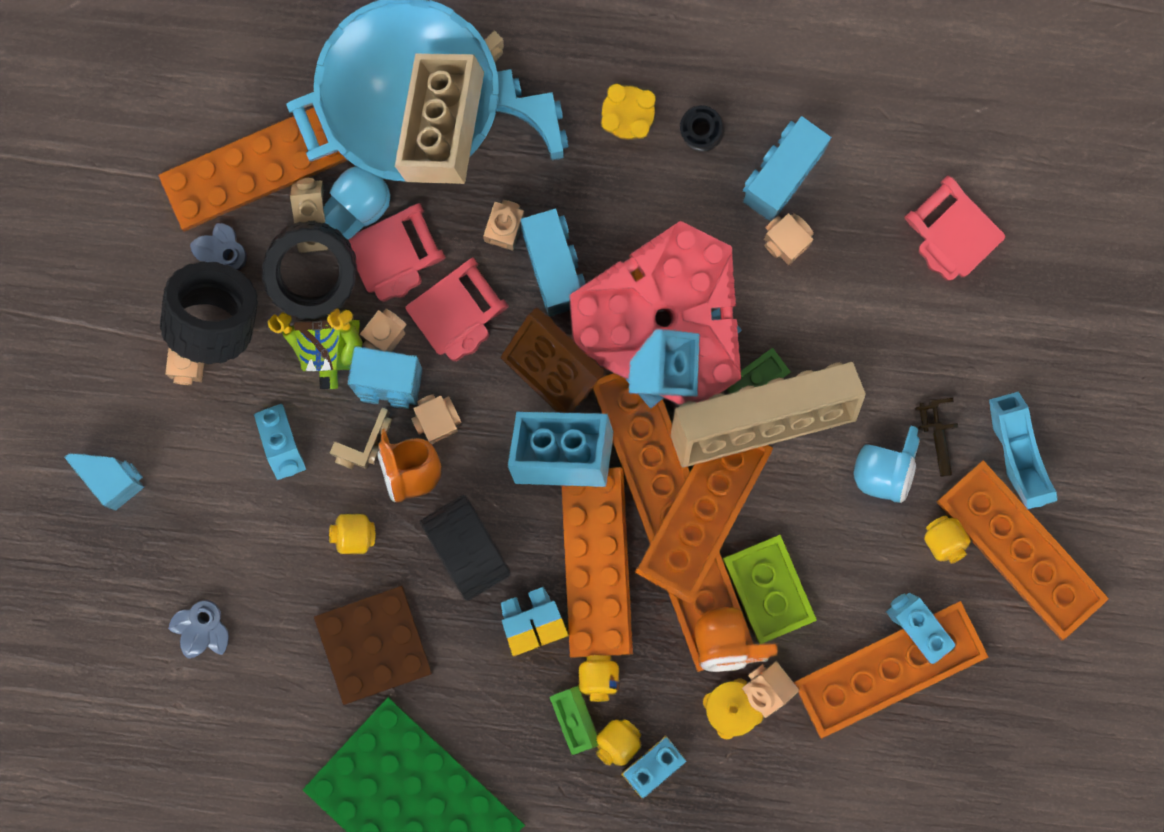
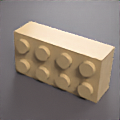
[395,53,484,184]

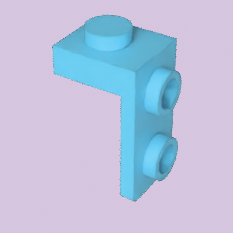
[254,404,306,480]
[886,593,955,664]

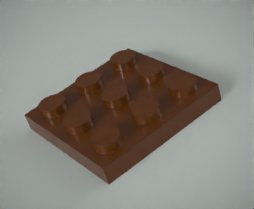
[500,307,605,413]
[314,586,432,705]

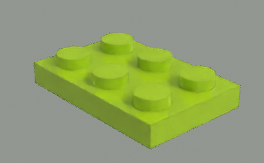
[723,535,817,645]

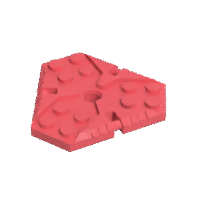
[569,221,741,405]

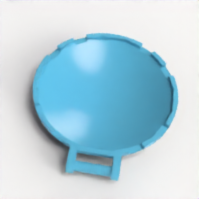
[286,0,499,182]

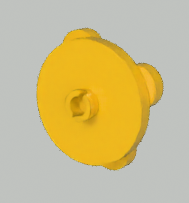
[601,84,656,139]
[703,679,763,739]

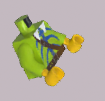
[268,309,363,389]

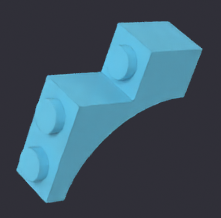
[496,69,568,160]
[989,391,1057,509]

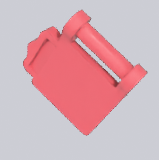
[904,176,1005,281]
[349,203,446,302]
[406,257,509,361]

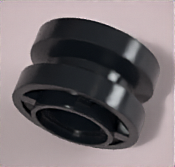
[680,105,724,152]

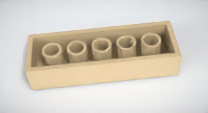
[670,362,866,468]

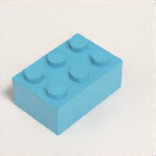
[742,116,832,222]
[520,208,586,317]
[348,347,423,409]
[508,412,614,487]

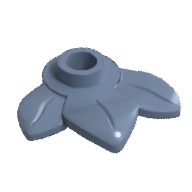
[190,223,247,271]
[169,600,229,658]

